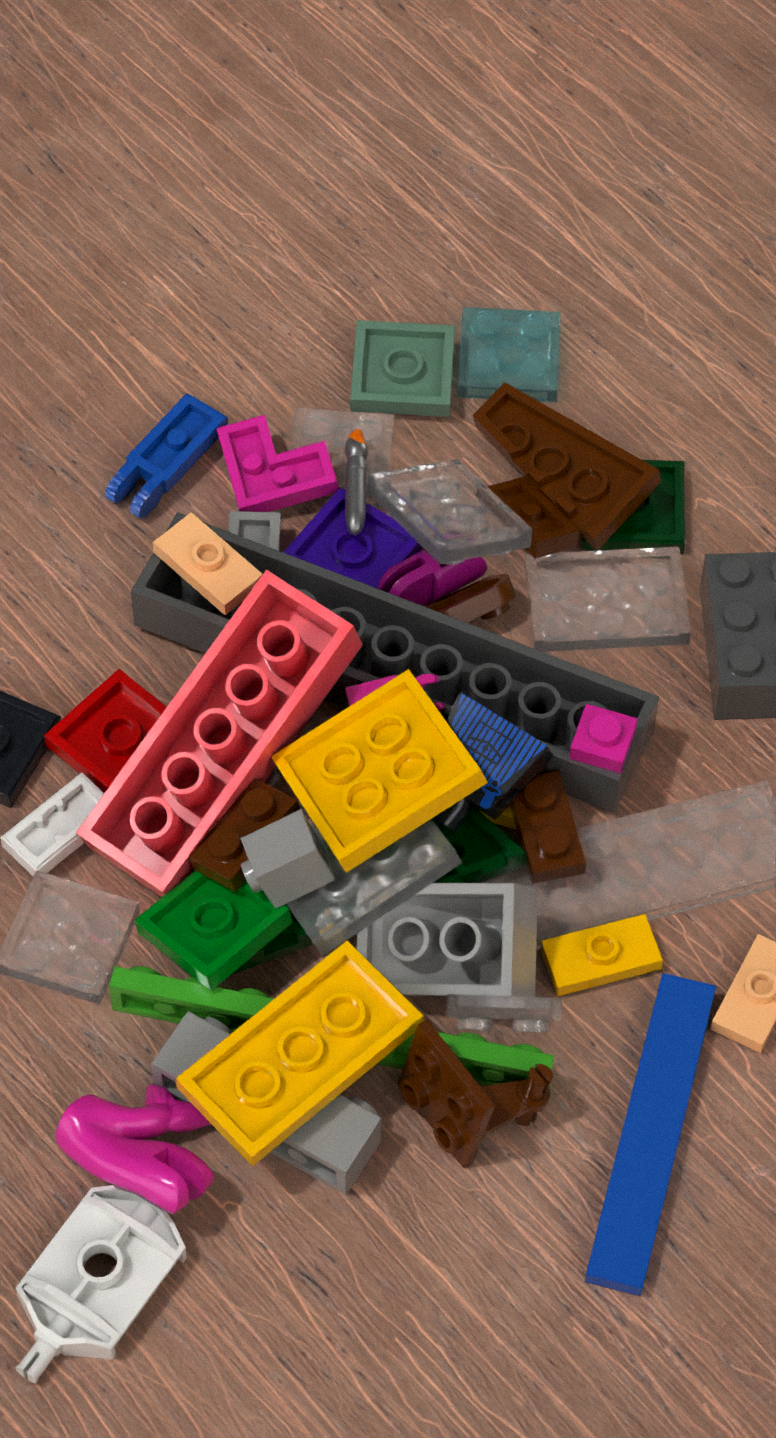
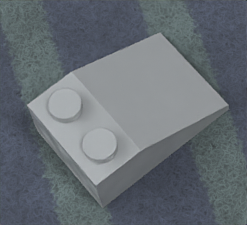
[357,883,538,1000]

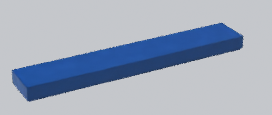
[585,973,716,1296]

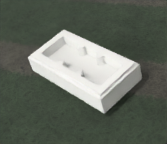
[0,773,104,881]

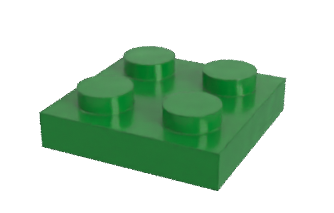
[134,871,293,991]

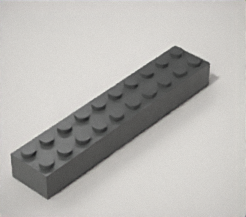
[131,512,659,813]

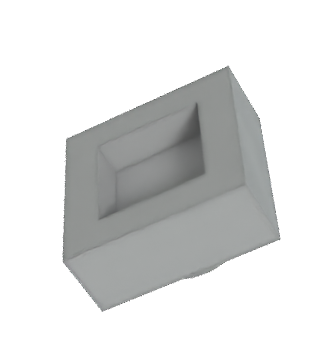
[228,511,281,551]

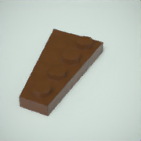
[473,382,661,551]

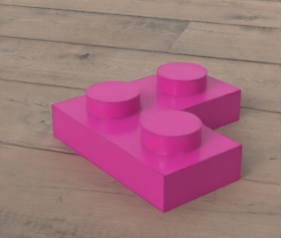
[217,415,339,512]

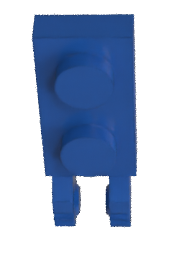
[105,393,228,519]

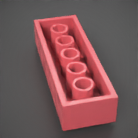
[76,570,363,897]

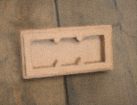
[153,512,263,615]
[710,934,776,1053]

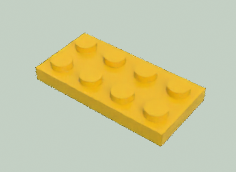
[176,941,424,1167]

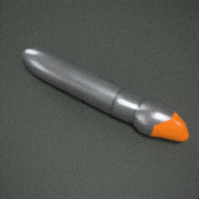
[345,429,368,536]

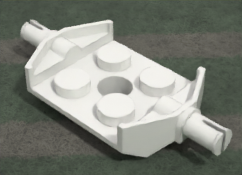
[15,1185,187,1383]

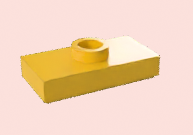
[540,914,663,997]

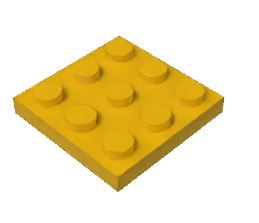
[271,669,488,873]

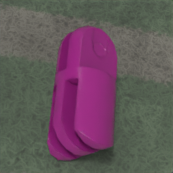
[377,534,487,606]

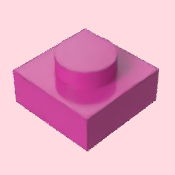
[569,704,638,774]

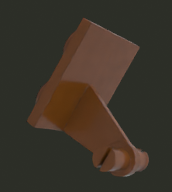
[398,1020,553,1168]

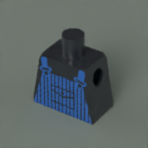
[433,692,554,833]

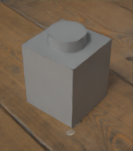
[240,809,335,909]

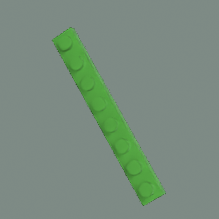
[109,966,554,1088]

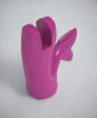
[56,1084,214,1214]

